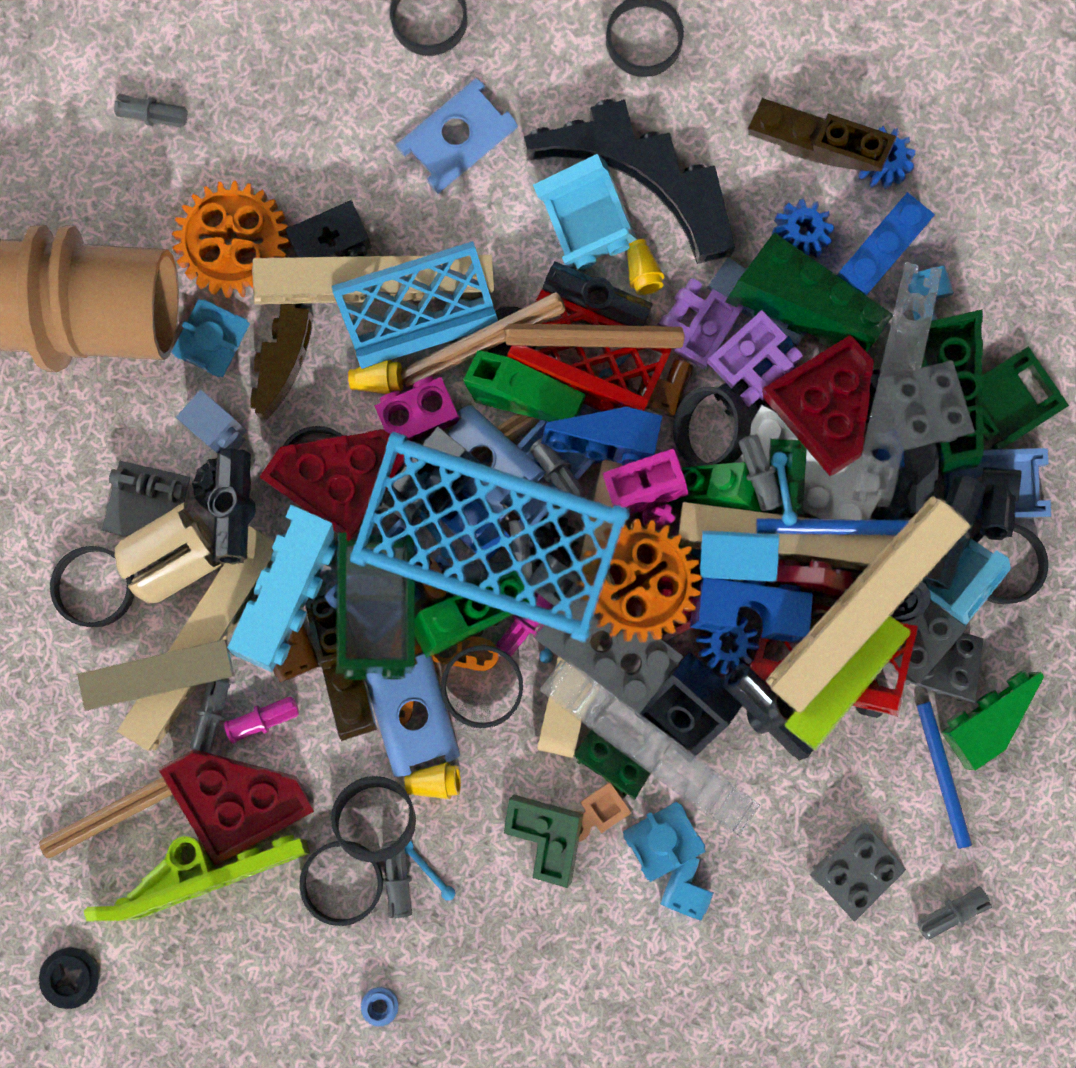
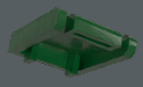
[982,346,1069,450]

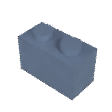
[176,389,247,454]

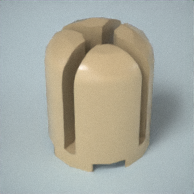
[115,502,224,603]

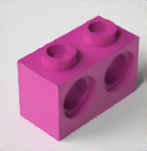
[374,376,459,442]
[602,448,688,515]

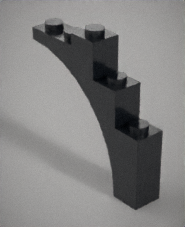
[524,99,735,264]

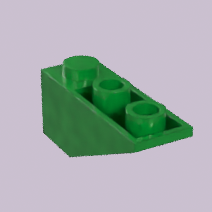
[463,350,586,422]
[665,462,762,512]
[415,570,530,658]
[941,670,1044,771]

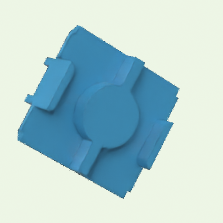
[171,299,250,378]
[622,802,706,882]

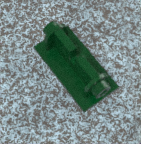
[766,438,807,515]
[574,729,652,800]

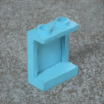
[533,154,637,270]
[928,538,1011,626]

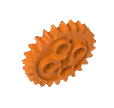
[172,180,291,298]
[577,519,701,643]

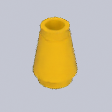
[627,239,664,296]
[348,360,404,394]
[404,762,461,800]

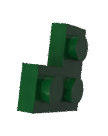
[503,795,583,888]

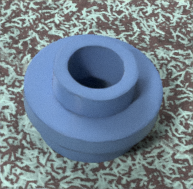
[361,987,399,1026]

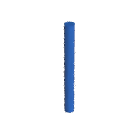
[756,518,909,535]
[916,701,972,849]

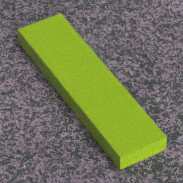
[785,616,910,751]

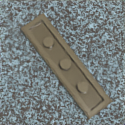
[77,639,235,711]

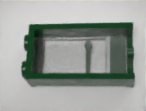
[336,533,415,680]

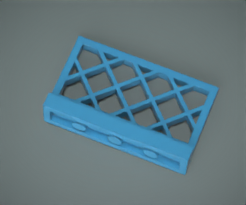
[331,241,498,369]

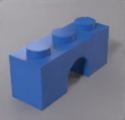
[837,192,935,296]
[690,578,813,643]

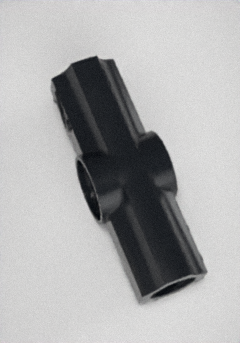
[542,261,653,326]
[207,448,256,565]
[922,475,987,590]
[723,664,814,761]

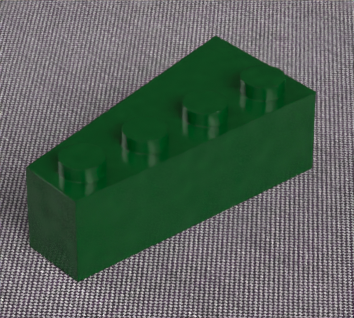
[725,233,894,352]
[905,309,984,475]

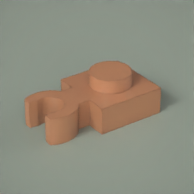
[576,782,633,842]

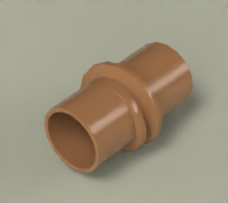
[0,224,179,373]

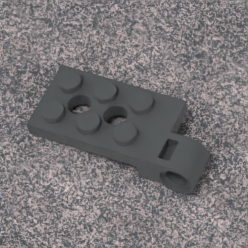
[528,554,683,716]

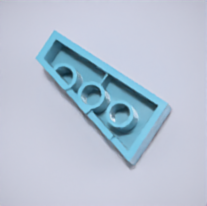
[227,505,337,672]

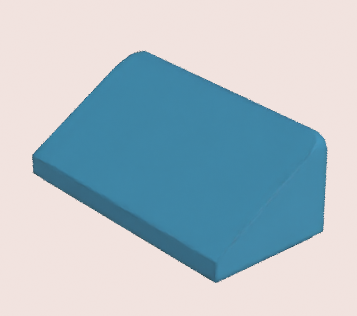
[700,531,779,582]

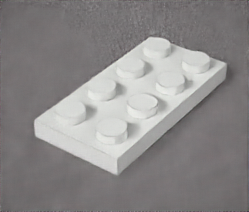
[734,404,893,520]

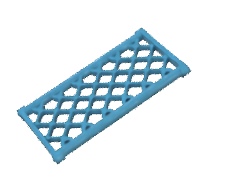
[350,432,629,643]

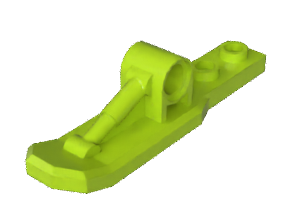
[83,834,311,921]

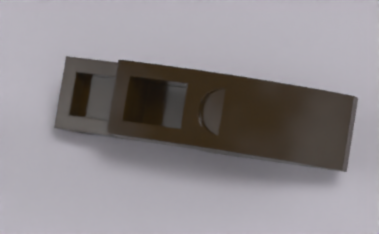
[748,98,896,171]
[250,304,314,420]
[305,594,378,741]

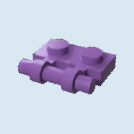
[658,278,744,370]
[707,310,803,407]

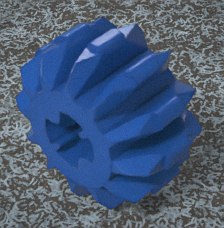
[858,126,916,190]
[772,198,834,258]
[696,617,759,674]

